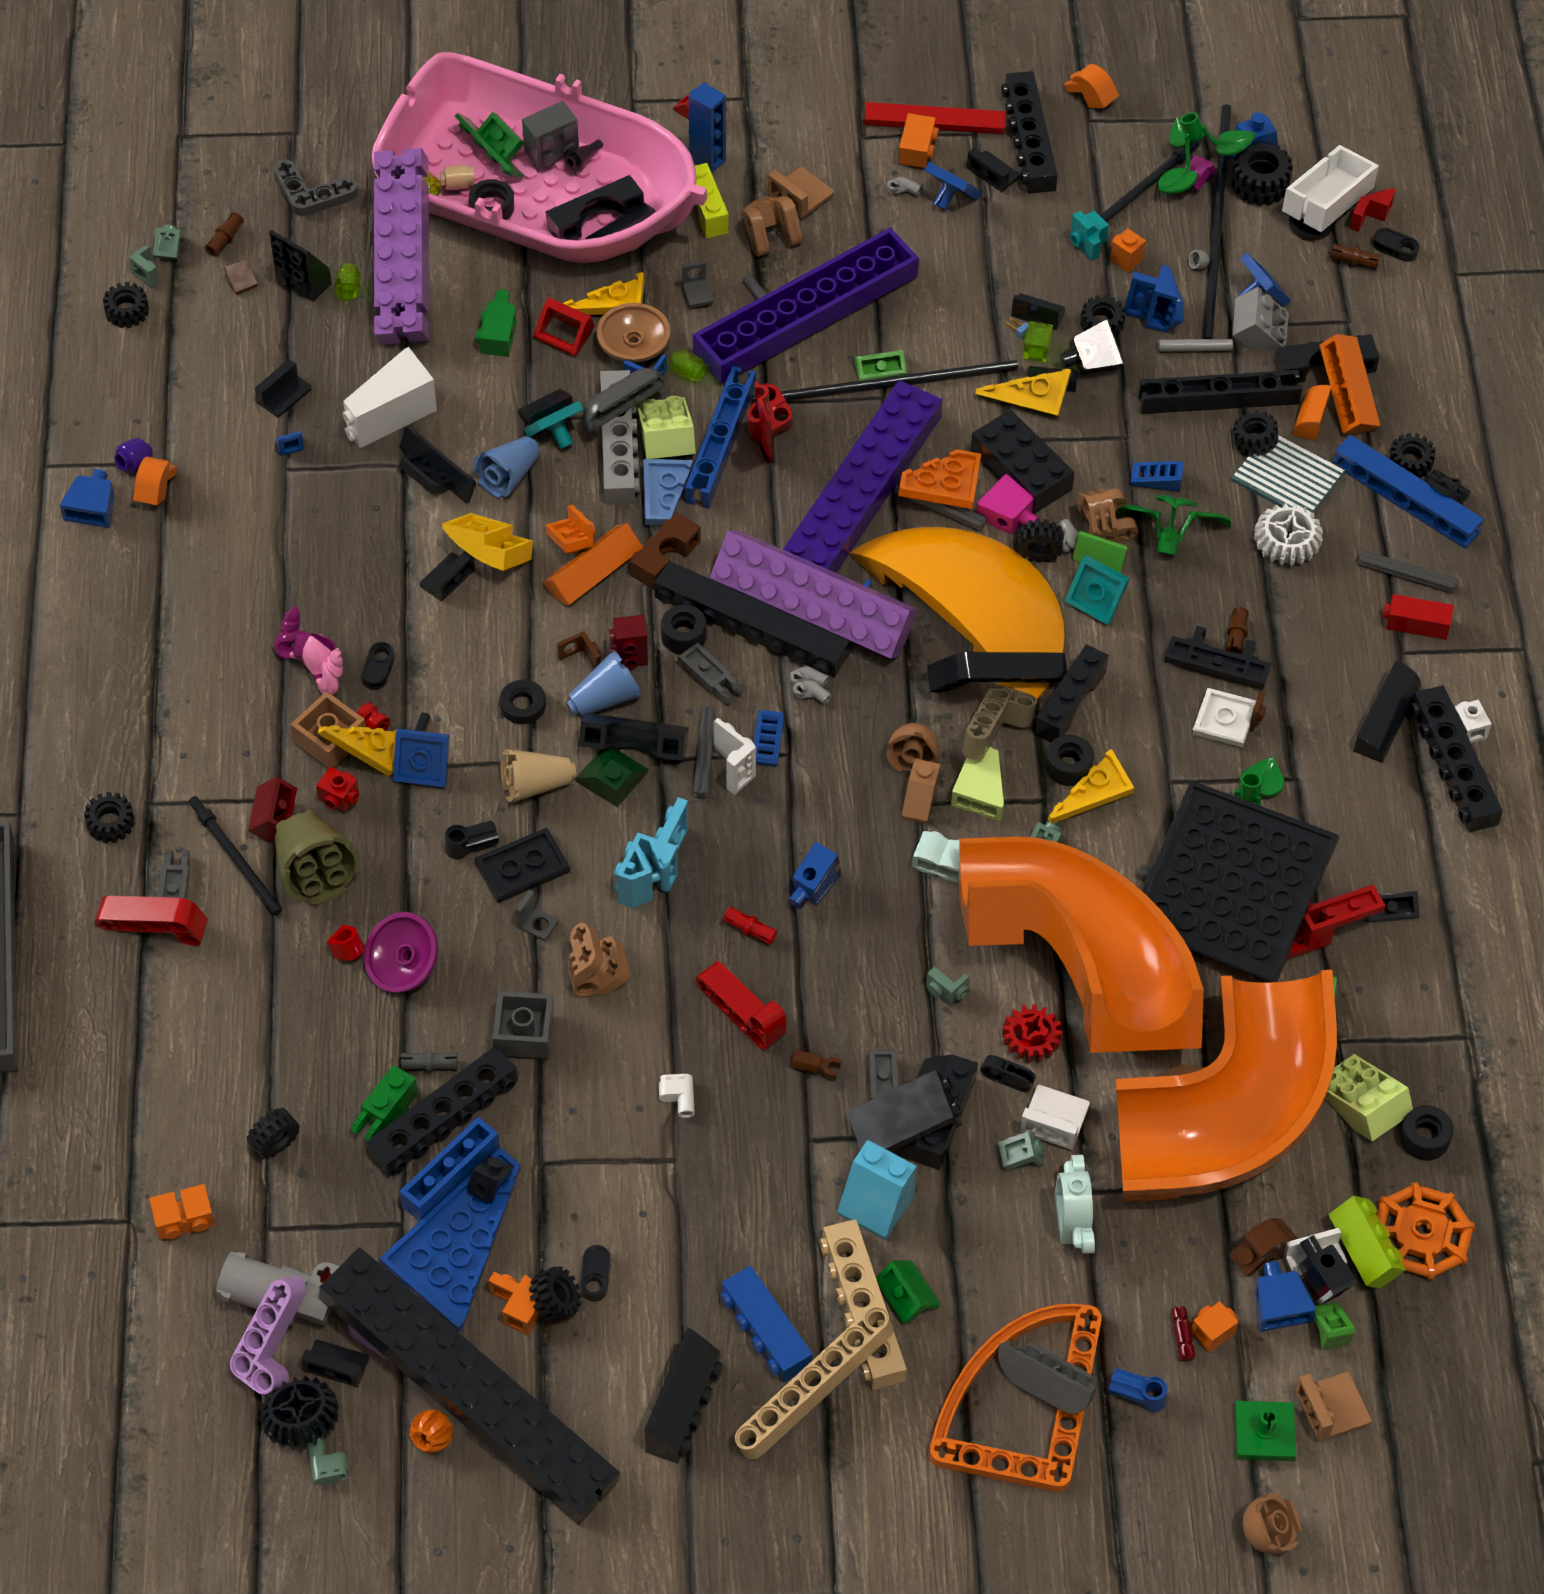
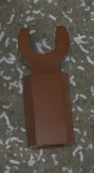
[791,1049,841,1080]

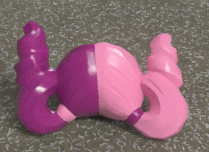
[274,606,343,696]

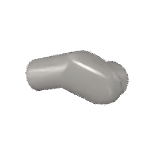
[887,177,923,196]
[1059,518,1079,553]
[790,666,829,688]
[793,680,832,705]

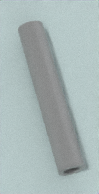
[1158,339,1233,352]

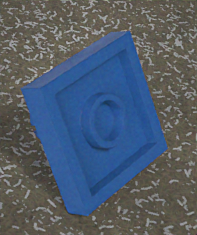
[925,162,982,210]
[1239,252,1292,307]
[393,729,450,787]

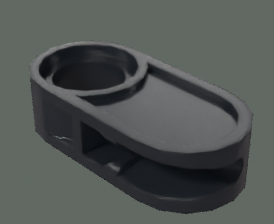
[1373,228,1420,262]
[362,642,394,690]
[980,1055,1036,1092]
[580,1245,610,1302]

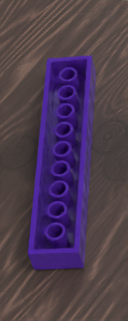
[693,227,919,384]
[783,380,943,573]

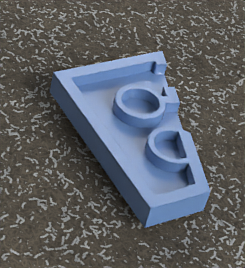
[643,459,693,525]

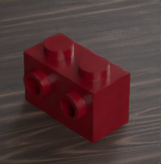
[609,614,648,669]
[248,776,297,843]

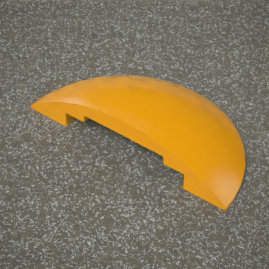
[849,527,1065,700]

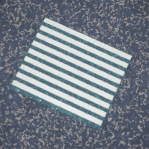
[1230,434,1346,514]

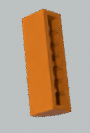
[1320,334,1381,435]
[543,523,643,605]

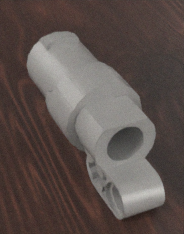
[215,1251,340,1327]

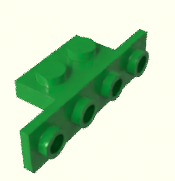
[454,112,525,179]

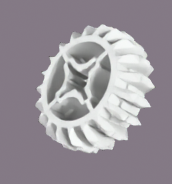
[1254,503,1323,567]

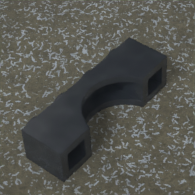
[545,175,644,240]
[1274,334,1380,383]
[1035,644,1109,743]
[579,713,689,761]

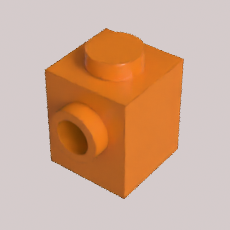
[1110,228,1146,273]
[1191,1301,1238,1353]

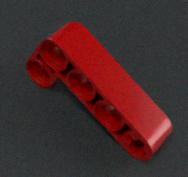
[95,896,208,946]
[695,961,787,1050]

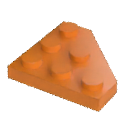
[898,449,981,509]

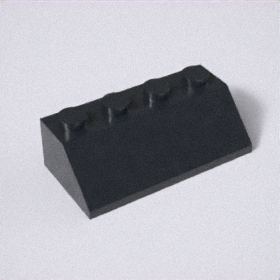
[892,1054,978,1171]
[645,1328,723,1464]

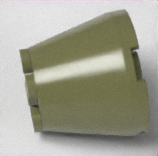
[275,810,360,905]

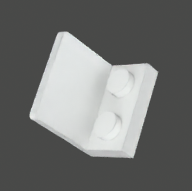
[713,718,756,795]
[1020,1085,1090,1150]

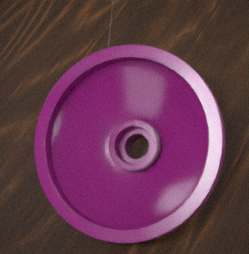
[364,912,438,993]

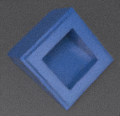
[276,431,304,456]

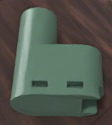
[307,1438,349,1485]

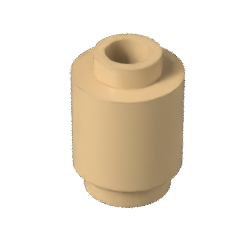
[440,165,475,191]

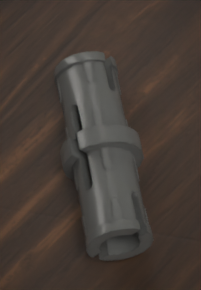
[401,1050,458,1072]

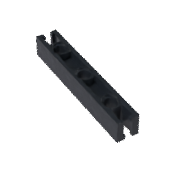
[1138,370,1302,414]

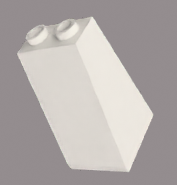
[343,347,437,448]

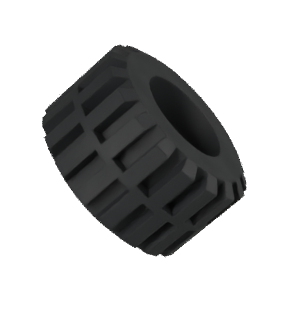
[1231,142,1293,206]

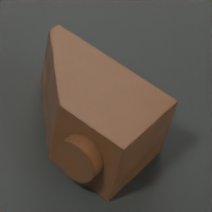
[901,759,940,824]

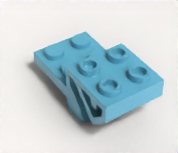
[614,797,688,908]

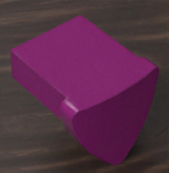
[1189,156,1217,191]

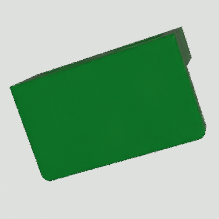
[876,1260,941,1324]

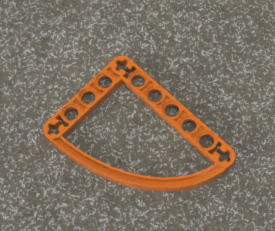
[929,1304,1102,1492]

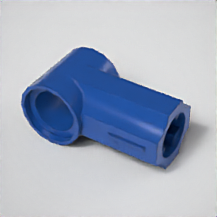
[1108,1368,1167,1412]

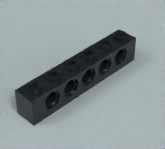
[1001,71,1058,194]
[1410,685,1503,833]
[365,1046,518,1178]

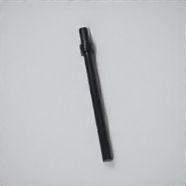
[1100,141,1200,222]
[188,796,282,915]

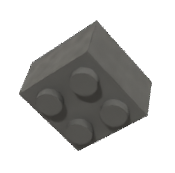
[522,101,579,170]
[492,991,554,1059]

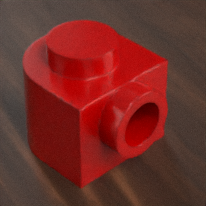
[326,925,365,961]

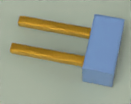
[1005,317,1031,338]

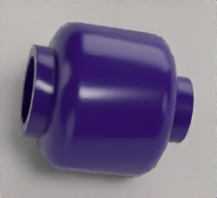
[114,438,153,474]

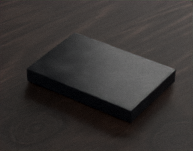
[475,827,570,903]

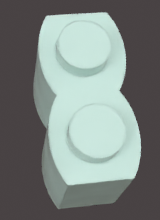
[912,831,959,883]

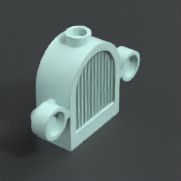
[1055,1154,1095,1254]

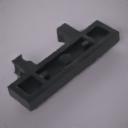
[1164,626,1271,689]

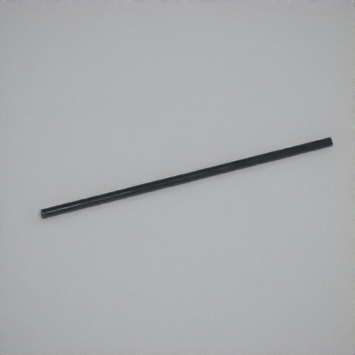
[1203,104,1231,339]

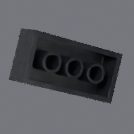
[971,409,1075,514]

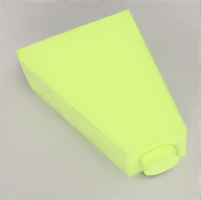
[951,747,1004,822]

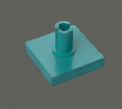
[524,401,583,449]
[1065,555,1130,625]

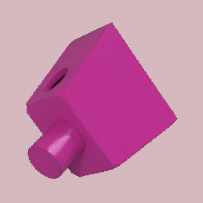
[976,474,1039,534]

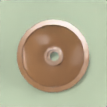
[597,303,670,362]

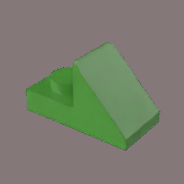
[1313,1302,1356,1350]

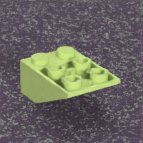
[636,396,696,459]
[1326,1054,1413,1141]

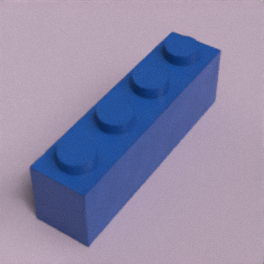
[688,82,726,173]
[399,1117,500,1221]
[720,1265,813,1383]

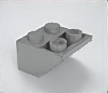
[1233,287,1289,351]

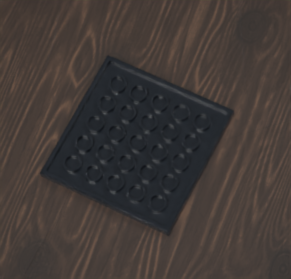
[1142,780,1340,983]

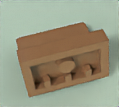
[768,166,834,219]
[1295,1372,1372,1442]

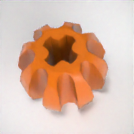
[409,1409,453,1454]

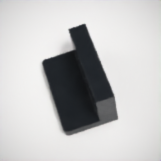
[967,147,1020,193]
[1011,293,1065,330]
[255,359,312,418]
[420,551,475,602]
[301,1340,369,1388]

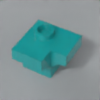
[1070,210,1109,261]

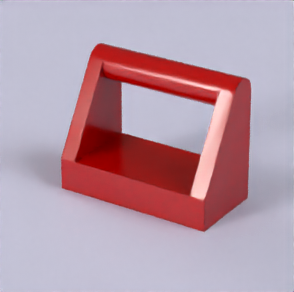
[533,297,595,357]

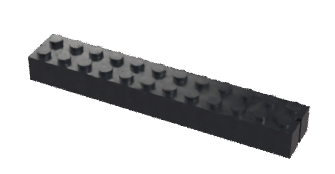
[319,1247,620,1526]

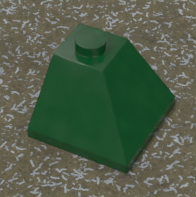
[575,747,649,807]

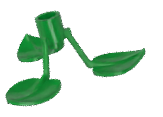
[1158,112,1256,194]
[1115,495,1232,555]
[1233,757,1284,806]

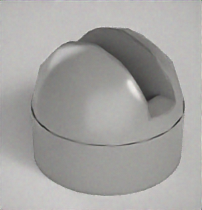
[1189,250,1210,270]

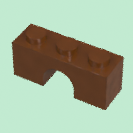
[630,512,701,590]

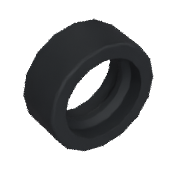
[469,179,514,220]

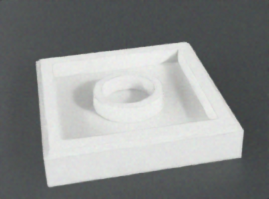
[1193,688,1256,748]

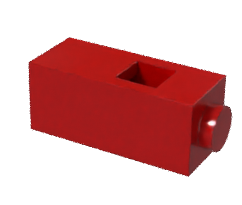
[1383,594,1454,640]

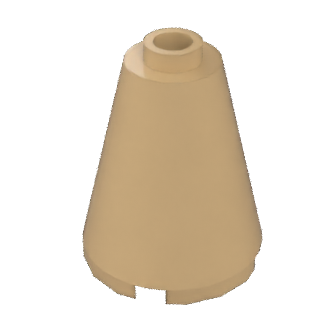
[501,749,576,802]

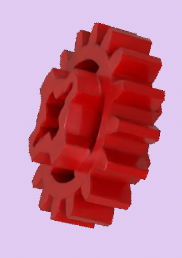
[1002,1004,1062,1062]

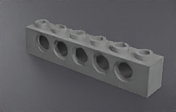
[600,370,640,504]

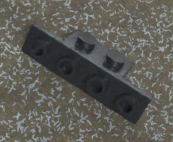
[399,427,476,503]

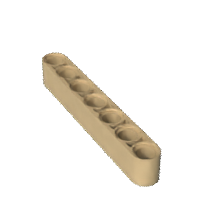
[735,1306,894,1460]

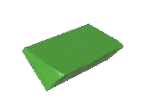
[854,350,907,381]
[1073,531,1128,573]

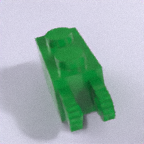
[476,289,517,357]
[351,1065,418,1141]

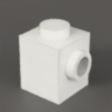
[1454,699,1491,743]

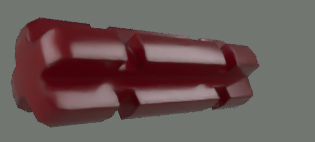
[1171,1306,1196,1362]

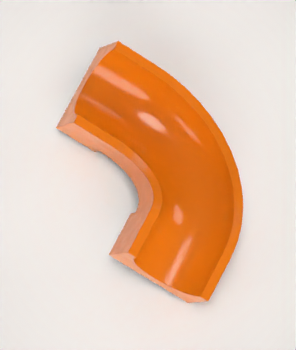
[1116,970,1337,1202]

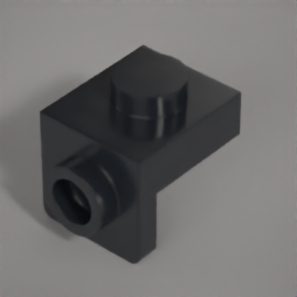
[468,1155,513,1203]

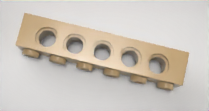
[819,1219,907,1390]

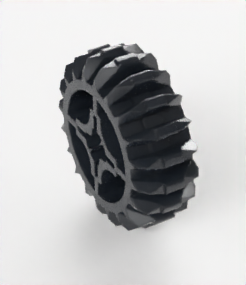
[260,1375,339,1451]

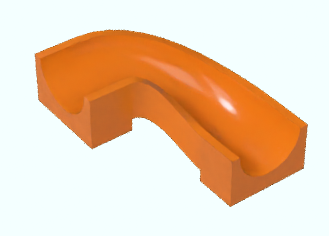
[959,837,1204,1053]

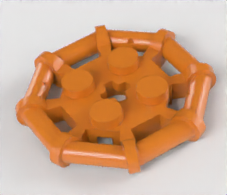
[1376,1182,1476,1280]

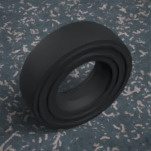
[499,679,546,724]

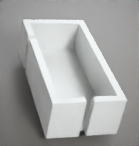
[1282,145,1379,232]

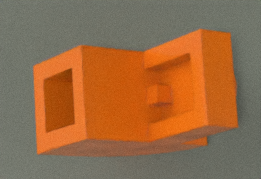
[1064,64,1120,108]
[133,456,177,505]
[488,1272,540,1336]

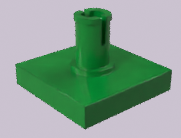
[1234,1401,1296,1461]

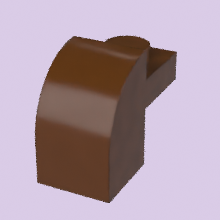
[1229,1218,1298,1277]

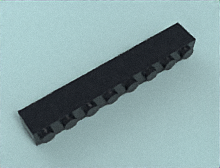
[654,561,850,678]

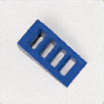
[1130,461,1184,492]
[754,710,784,767]

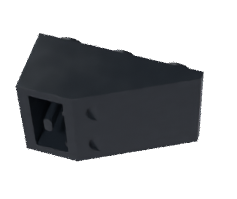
[269,230,332,302]

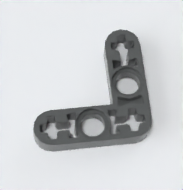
[274,159,358,216]

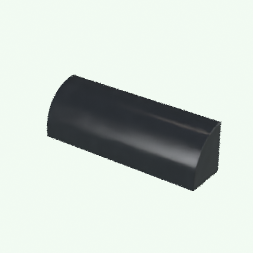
[1353,661,1421,763]

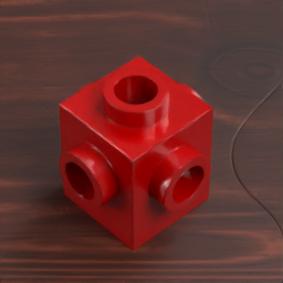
[316,766,360,813]

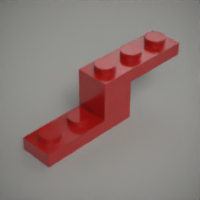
[1287,884,1385,959]

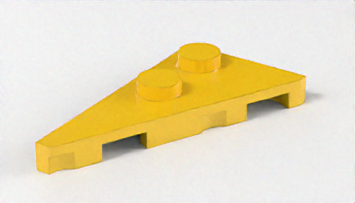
[563,272,645,315]
[975,369,1071,417]
[318,725,397,776]
[1048,749,1134,823]

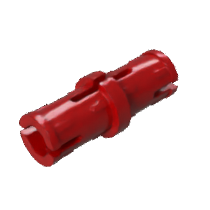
[723,906,778,945]

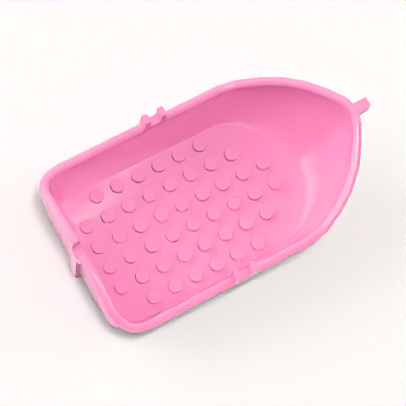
[372,52,707,264]

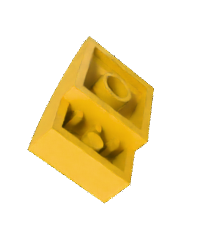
[442,513,533,571]

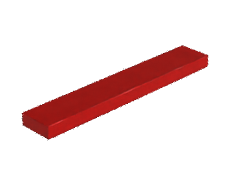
[864,102,1006,134]

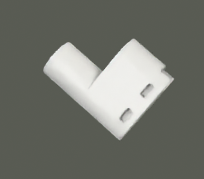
[659,1074,695,1118]

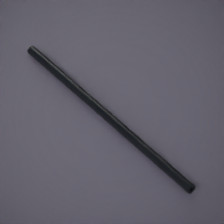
[752,360,1018,404]

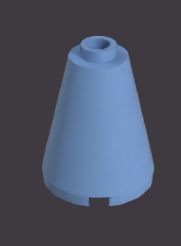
[473,437,540,498]
[567,651,642,717]

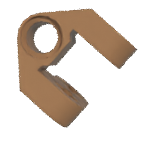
[742,196,803,257]
[1076,488,1139,543]
[568,923,630,997]

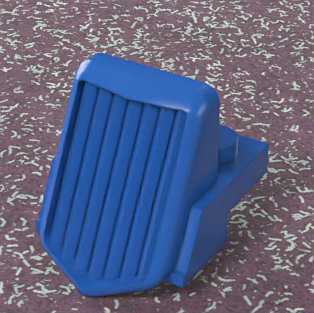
[1124,264,1183,333]

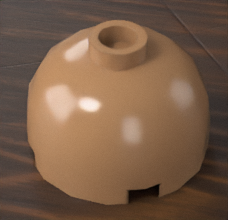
[886,723,939,773]
[1243,1492,1301,1554]

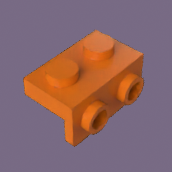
[545,505,595,553]

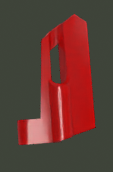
[748,382,793,462]

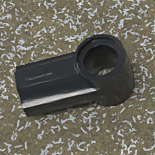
[445,820,499,859]

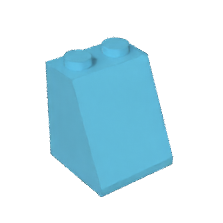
[837,1140,917,1240]

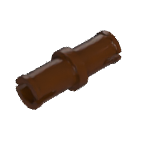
[205,212,244,256]
[1330,243,1381,269]
[1226,607,1249,654]

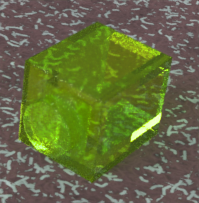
[1023,321,1053,363]

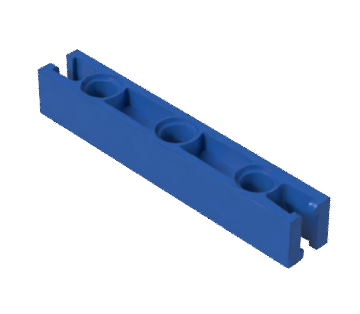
[685,366,756,508]
[1333,435,1484,549]

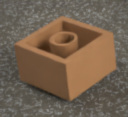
[290,691,366,768]

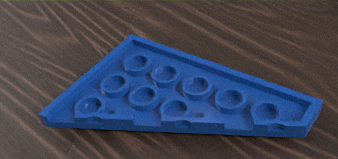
[379,1147,521,1332]

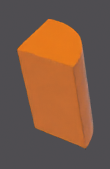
[1292,385,1331,441]

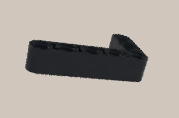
[927,652,1067,693]

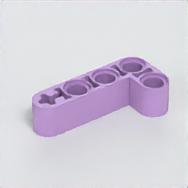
[230,1276,306,1394]

